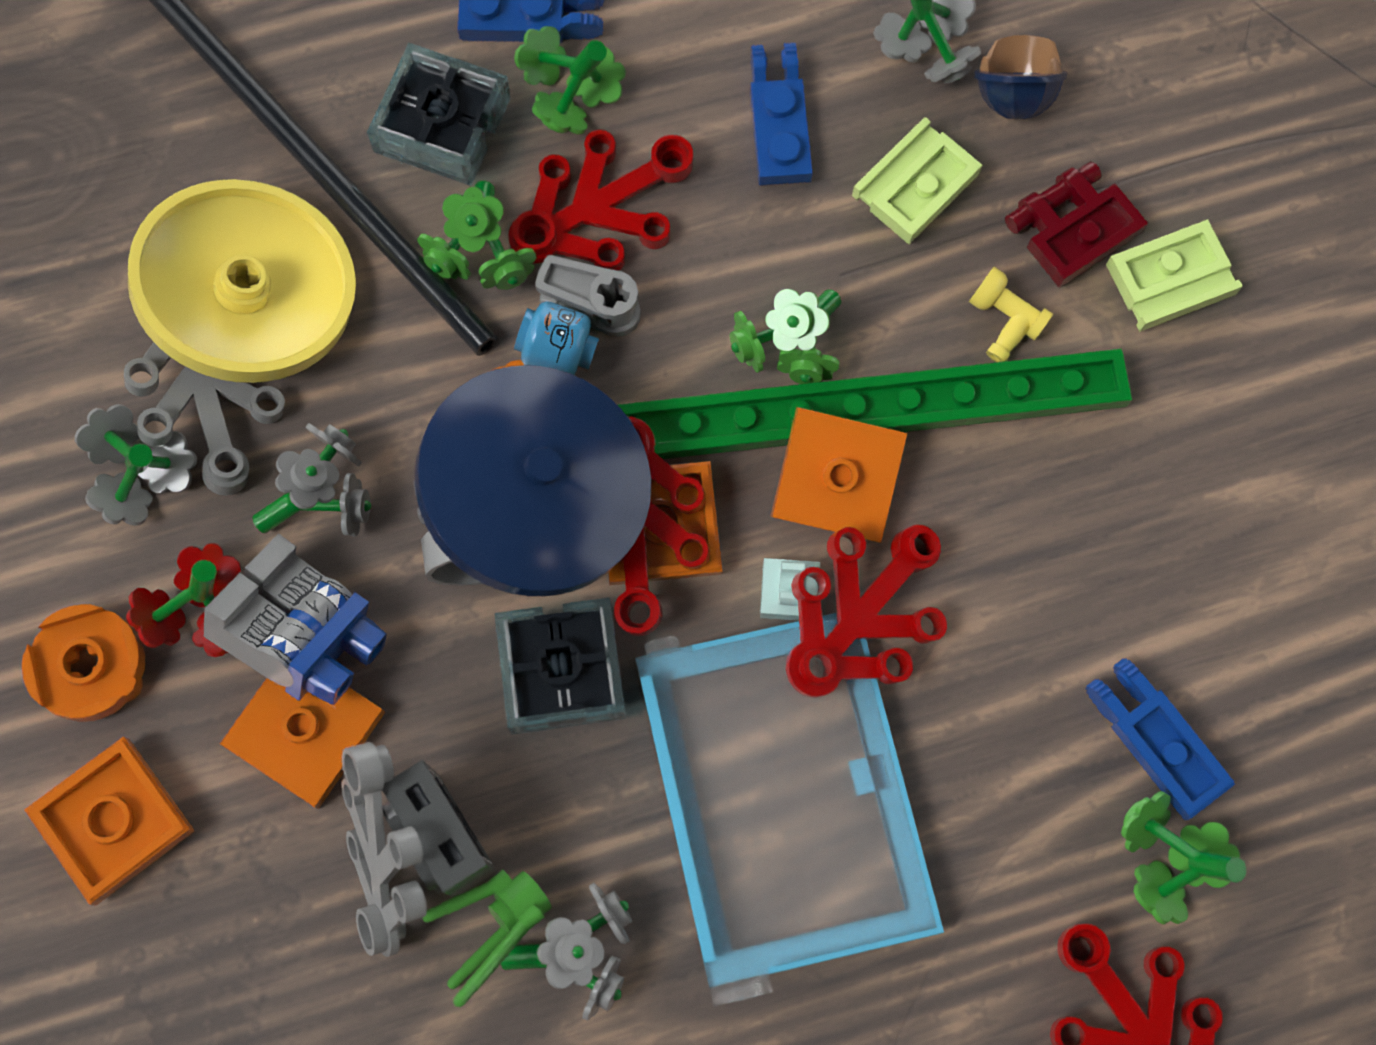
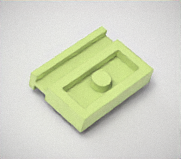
[852,117,982,244]
[1106,219,1243,332]

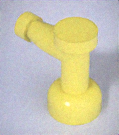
[969,266,1053,362]

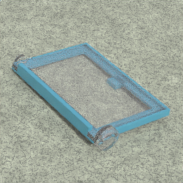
[636,613,944,1007]

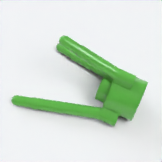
[422,870,552,1007]

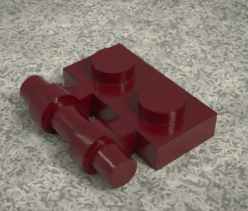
[1005,161,1148,288]

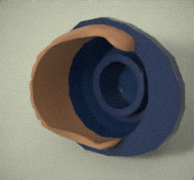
[974,35,1067,119]

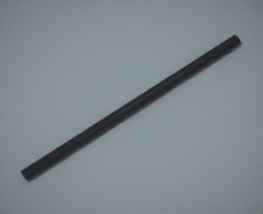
[149,0,497,356]

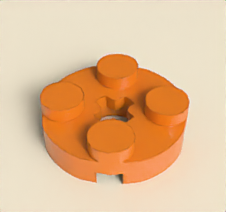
[22,604,145,722]

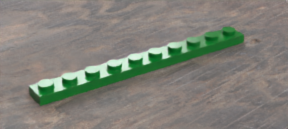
[617,348,1132,459]

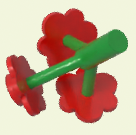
[126,543,241,657]

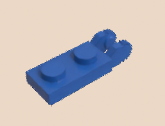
[458,0,604,43]
[750,43,813,185]
[1085,658,1235,821]

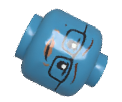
[514,301,599,375]

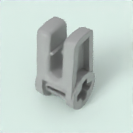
[535,255,641,337]

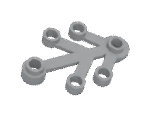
[124,342,285,496]
[341,742,427,957]

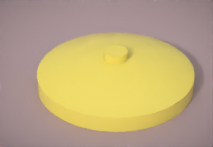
[128,179,356,383]

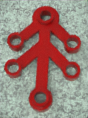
[508,130,693,271]
[614,416,710,636]
[786,524,947,698]
[1050,924,1223,1045]

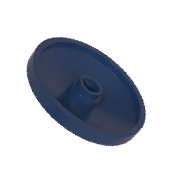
[415,365,651,597]

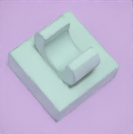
[760,558,820,621]

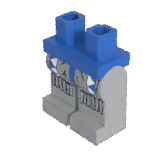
[203,533,387,705]

